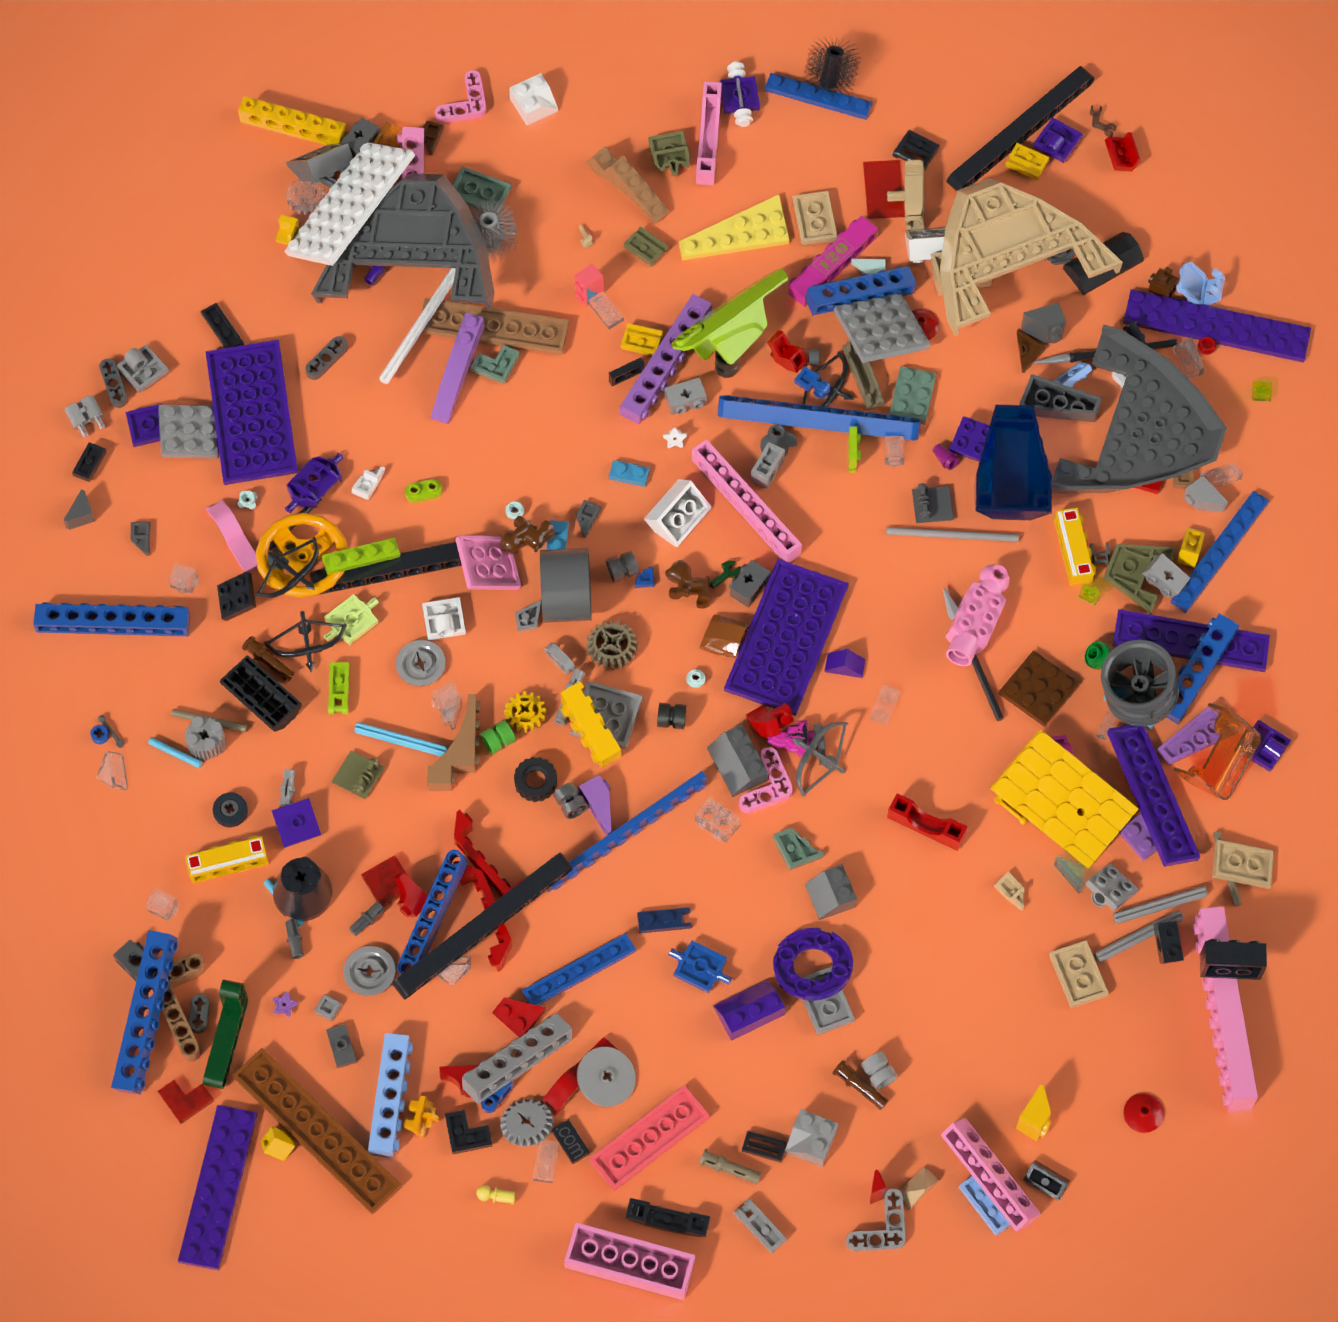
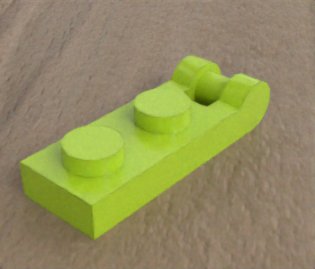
[328,662,350,714]

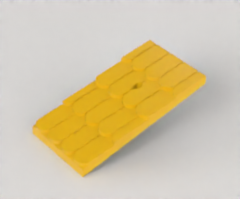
[989,729,1138,869]

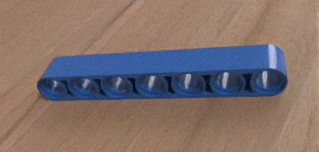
[397,849,467,974]

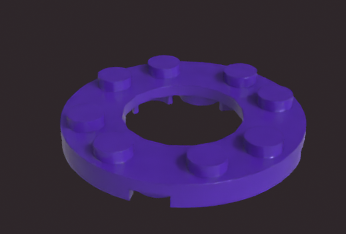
[773,928,853,1001]

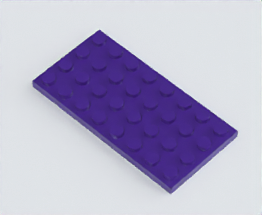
[205,340,298,485]
[724,559,849,716]

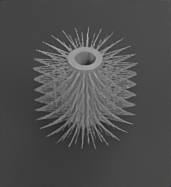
[470,199,517,264]

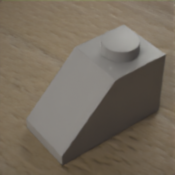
[1184,476,1228,512]

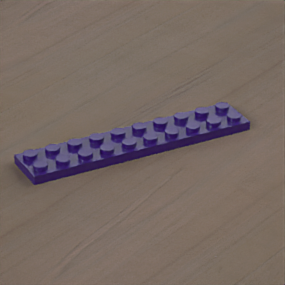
[1123,289,1311,363]

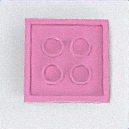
[456,535,521,590]

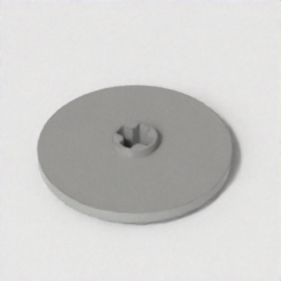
[577,1047,636,1107]

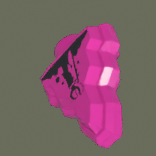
[768,720,814,757]

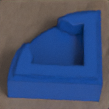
[635,567,654,588]

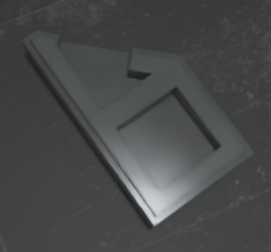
[576,500,601,538]
[130,522,151,556]
[814,724,826,765]

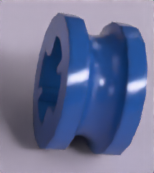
[90,725,109,745]

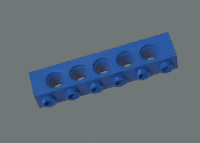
[805,266,917,316]
[1166,613,1239,725]

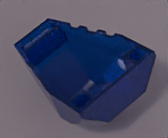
[974,405,1052,521]

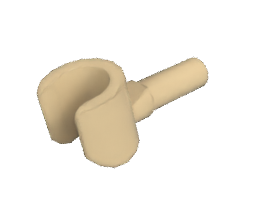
[579,225,593,248]

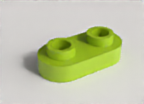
[405,479,442,503]

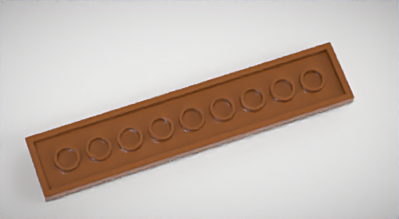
[232,1048,402,1215]

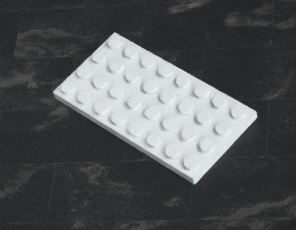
[284,142,415,266]

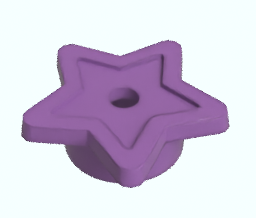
[272,992,298,1017]

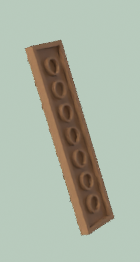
[421,298,569,355]

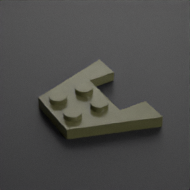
[1103,544,1177,614]

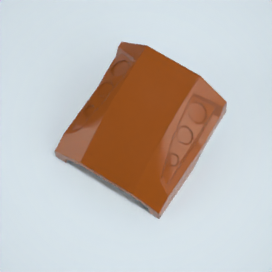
[700,615,749,658]

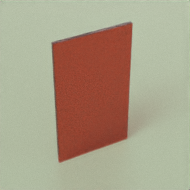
[863,160,905,219]

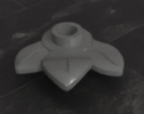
[760,424,797,457]

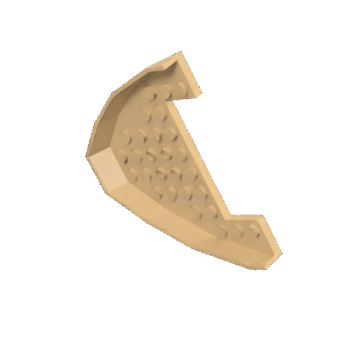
[940,178,1123,336]

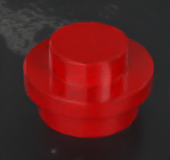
[1197,337,1216,355]

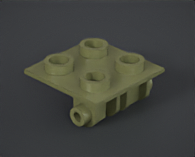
[331,751,385,799]

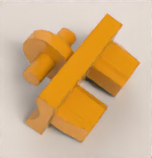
[404,1096,440,1138]

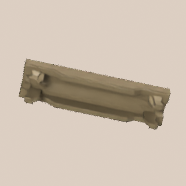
[842,342,884,410]

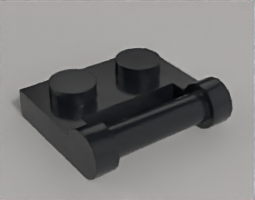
[892,130,940,172]

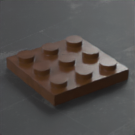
[999,650,1080,727]

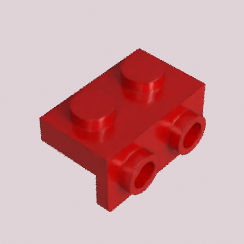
[1104,132,1141,172]

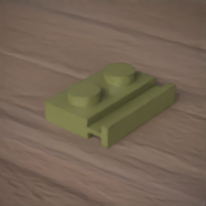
[624,226,668,267]

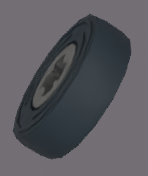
[212,792,248,828]

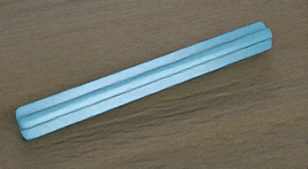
[354,722,447,756]

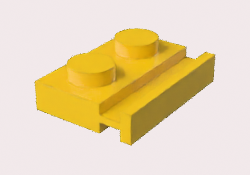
[1005,143,1049,181]
[621,323,663,356]

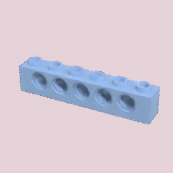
[368,1033,413,1158]

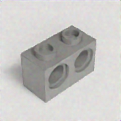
[751,442,785,489]

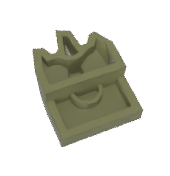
[648,131,690,176]

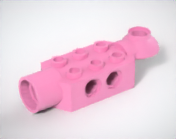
[945,564,1010,666]

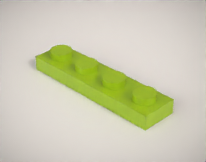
[322,538,401,575]

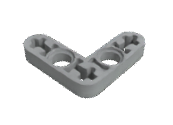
[846,1189,906,1252]

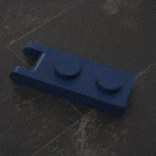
[637,908,692,934]

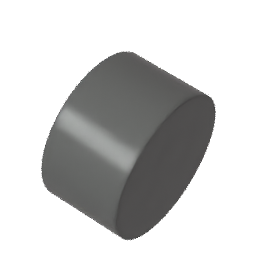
[808,349,820,366]

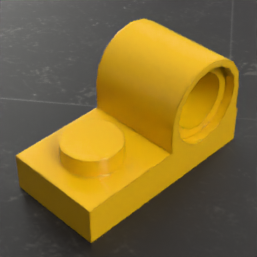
[1177,528,1205,568]

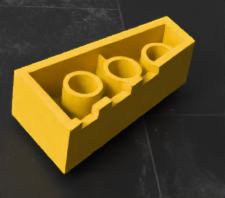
[560,681,622,768]

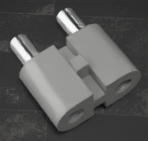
[64,395,105,438]

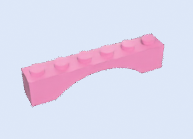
[696,81,722,185]

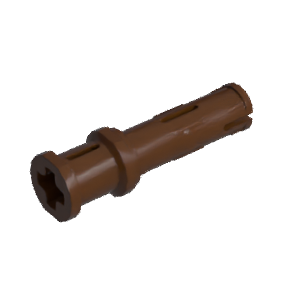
[242,636,295,682]
[832,1060,889,1110]

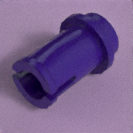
[364,266,385,286]

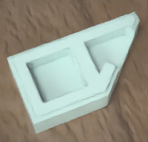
[851,259,885,275]

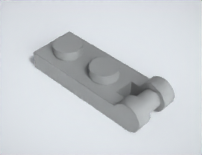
[733,1198,787,1254]

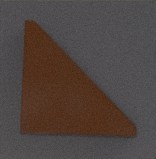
[1016,329,1046,373]

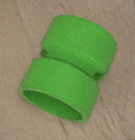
[480,720,516,755]

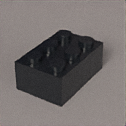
[1200,939,1267,980]

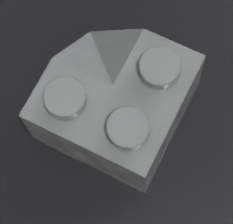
[785,1109,838,1167]

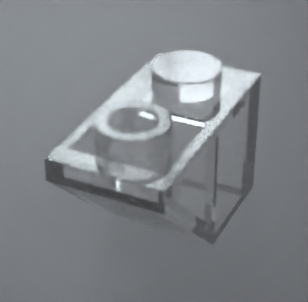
[431,682,462,730]

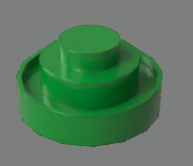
[1084,641,1111,670]

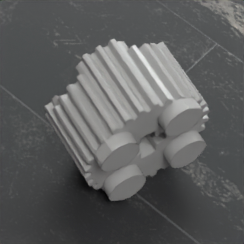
[185,717,226,761]

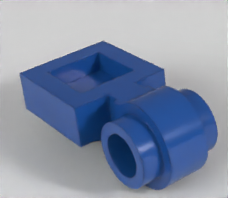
[794,367,831,399]
[481,1081,514,1113]

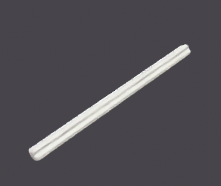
[379,268,456,384]

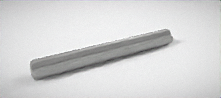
[1113,886,1208,924]
[1095,910,1183,962]

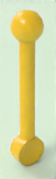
[994,796,1027,825]

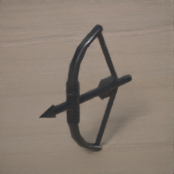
[802,351,854,407]
[256,537,319,598]
[264,611,347,672]

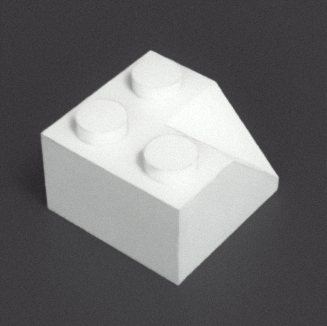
[509,73,558,126]

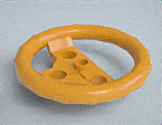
[255,513,348,598]

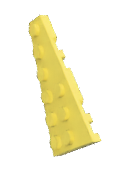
[679,195,789,261]

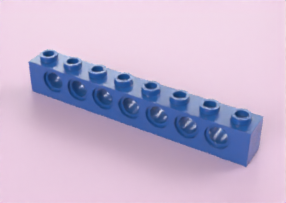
[33,602,190,636]
[111,930,178,1095]

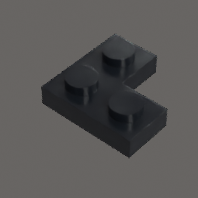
[445,1110,493,1154]

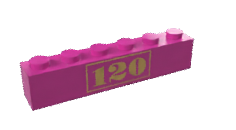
[788,216,878,307]

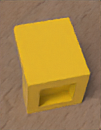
[276,214,300,245]
[261,1126,295,1161]

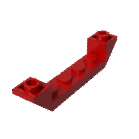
[454,809,535,902]
[453,861,512,972]

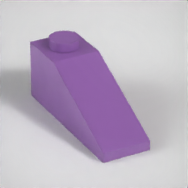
[579,775,612,836]

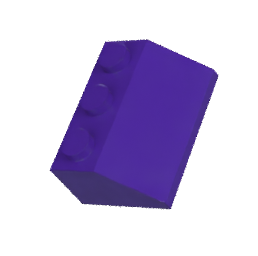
[713,980,785,1041]

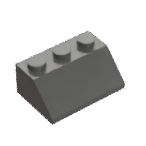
[286,143,353,184]
[707,724,768,797]

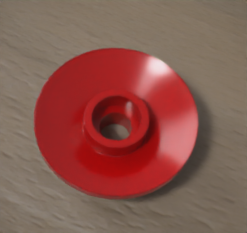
[912,309,939,340]
[1123,1093,1164,1133]

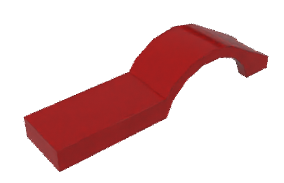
[541,1037,618,1116]

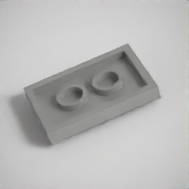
[802,967,855,1036]

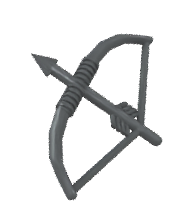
[792,722,848,797]

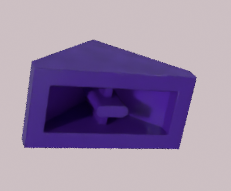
[825,648,865,678]

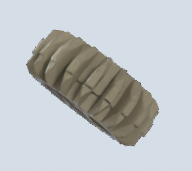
[586,619,638,670]

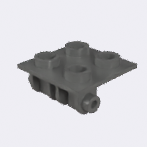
[912,483,954,523]

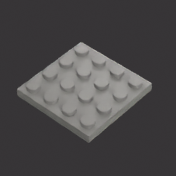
[834,293,931,363]

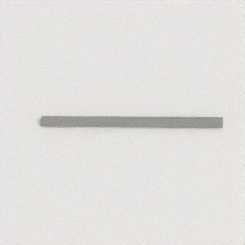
[886,527,1019,542]

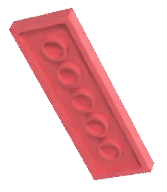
[589,1085,710,1192]

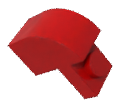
[767,330,808,373]
[745,703,794,737]

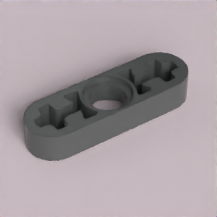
[306,336,348,380]
[99,358,128,408]

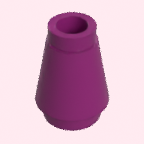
[932,444,959,470]

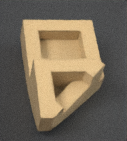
[993,871,1024,910]

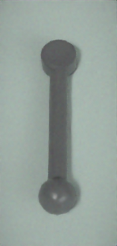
[98,715,124,748]

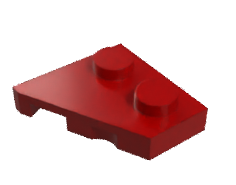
[492,997,547,1038]

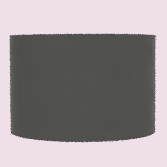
[540,548,592,623]

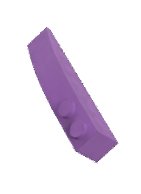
[430,313,485,424]

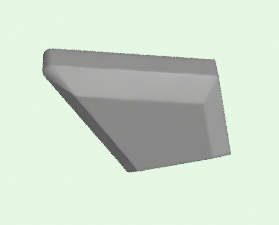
[515,601,541,631]

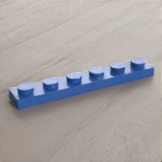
[765,73,872,120]
[522,933,636,1006]

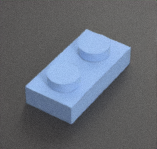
[1054,362,1092,387]

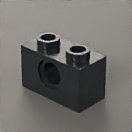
[1153,921,1184,964]

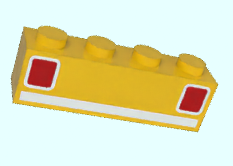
[1053,508,1096,586]
[185,836,269,884]

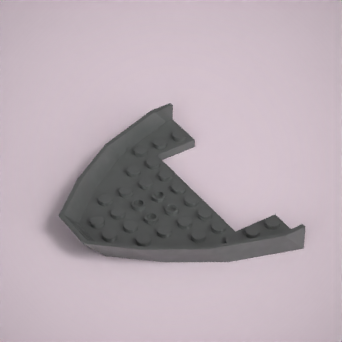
[311,173,495,309]
[1049,324,1227,494]

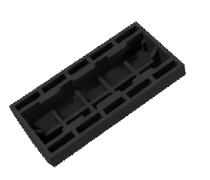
[1063,232,1144,295]
[220,655,302,732]

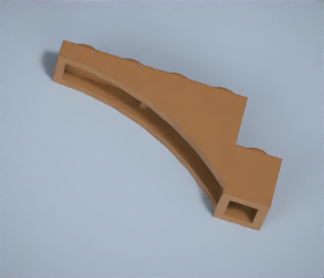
[586,146,669,224]
[427,694,480,791]

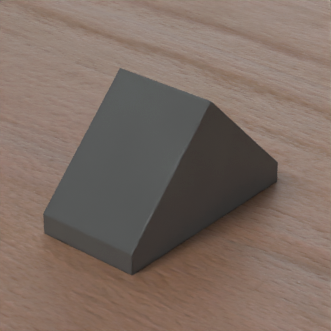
[64,489,95,530]

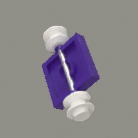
[720,61,760,127]

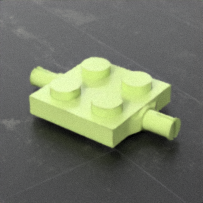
[324,594,379,645]

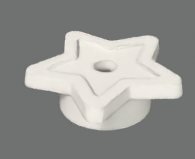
[663,427,687,448]

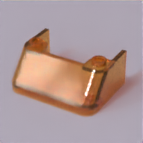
[1173,703,1261,800]

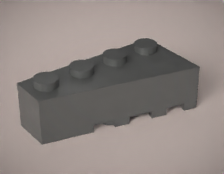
[1018,374,1102,422]

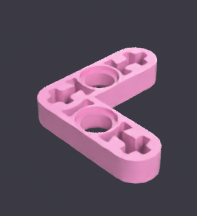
[435,70,486,123]
[739,747,793,813]

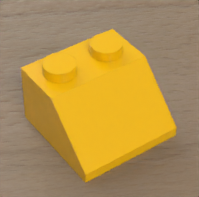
[1016,1084,1051,1142]

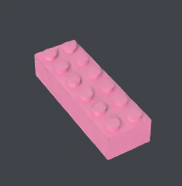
[564,1223,695,1301]

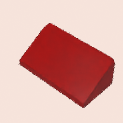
[870,1169,886,1204]

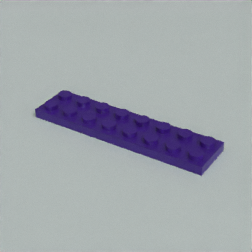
[1112,609,1270,673]
[1107,725,1201,867]
[178,1105,258,1271]

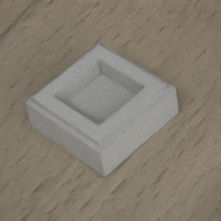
[314,994,342,1021]

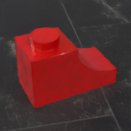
[393,872,428,917]
[439,1065,479,1098]

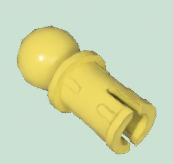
[476,1185,516,1205]

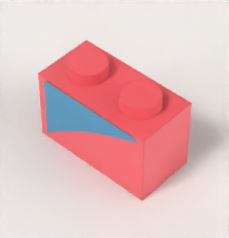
[574,263,604,306]

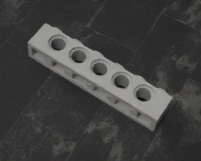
[462,1013,572,1104]

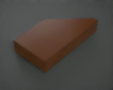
[424,121,444,155]

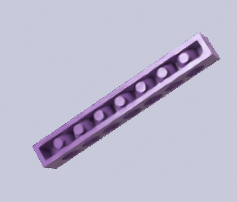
[620,294,712,425]

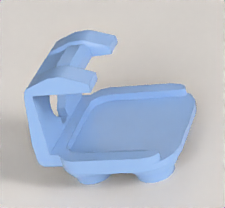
[1176,262,1225,306]

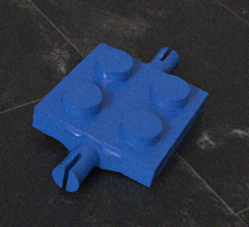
[668,940,732,993]

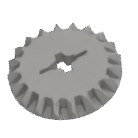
[396,640,446,687]
[343,946,396,996]
[500,1098,553,1147]

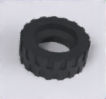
[514,757,557,802]

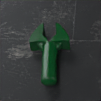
[709,561,740,589]

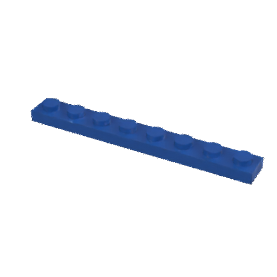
[1171,491,1269,613]

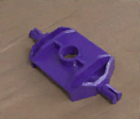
[285,453,343,513]

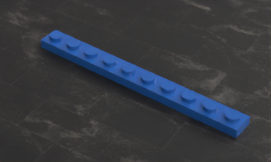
[547,771,707,892]

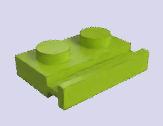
[848,426,861,472]

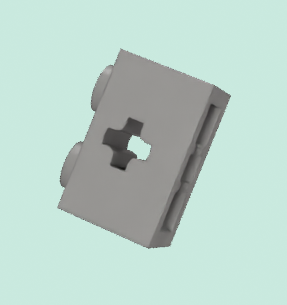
[664,377,707,415]
[1142,553,1190,598]

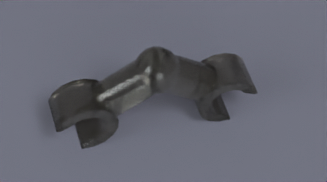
[1090,105,1116,137]

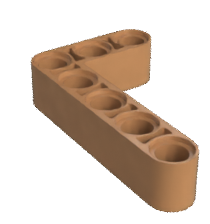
[152,953,206,1062]

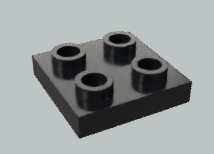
[217,571,256,621]

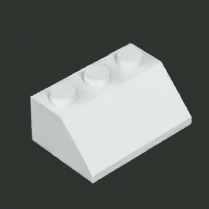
[905,228,945,263]
[644,479,712,547]

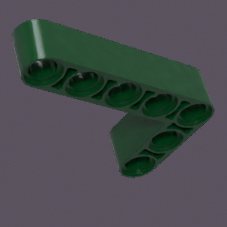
[203,979,248,1089]

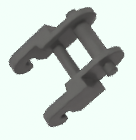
[1089,542,1110,566]

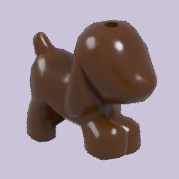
[500,516,556,554]
[665,560,712,609]

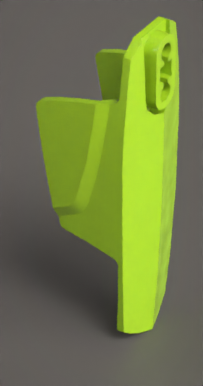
[671,269,789,364]

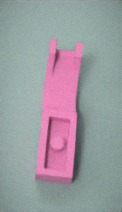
[206,499,258,573]

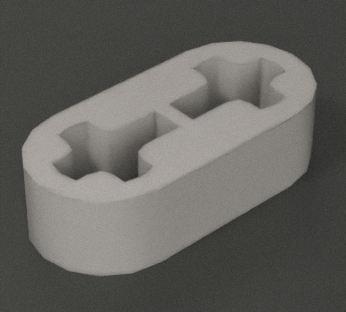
[544,642,575,674]

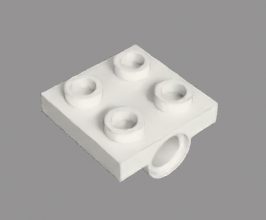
[422,597,466,640]

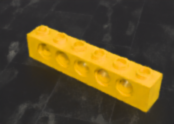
[238,96,347,145]

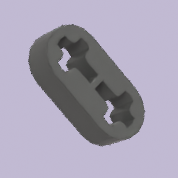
[189,994,210,1034]

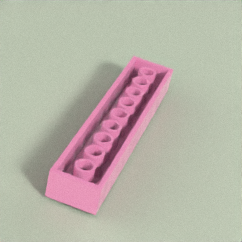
[1193,907,1258,1112]

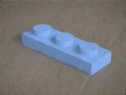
[958,1176,1011,1236]

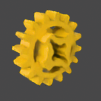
[504,691,546,733]

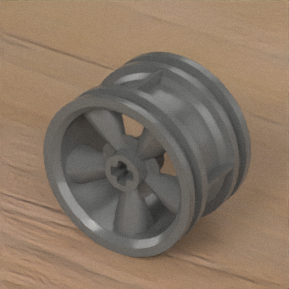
[1101,640,1179,726]

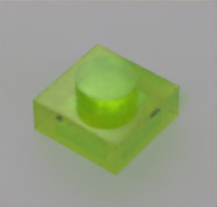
[1252,381,1272,402]
[1079,583,1101,606]

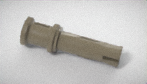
[699,1148,761,1185]

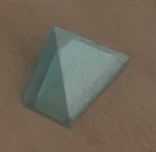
[1054,856,1084,894]

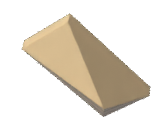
[899,1167,939,1209]

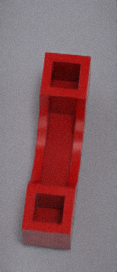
[887,793,968,851]

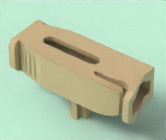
[887,160,925,230]

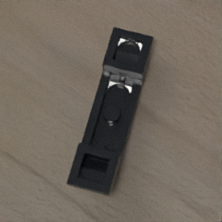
[625,1198,710,1237]

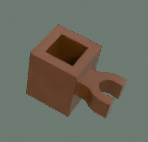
[1148,267,1179,298]

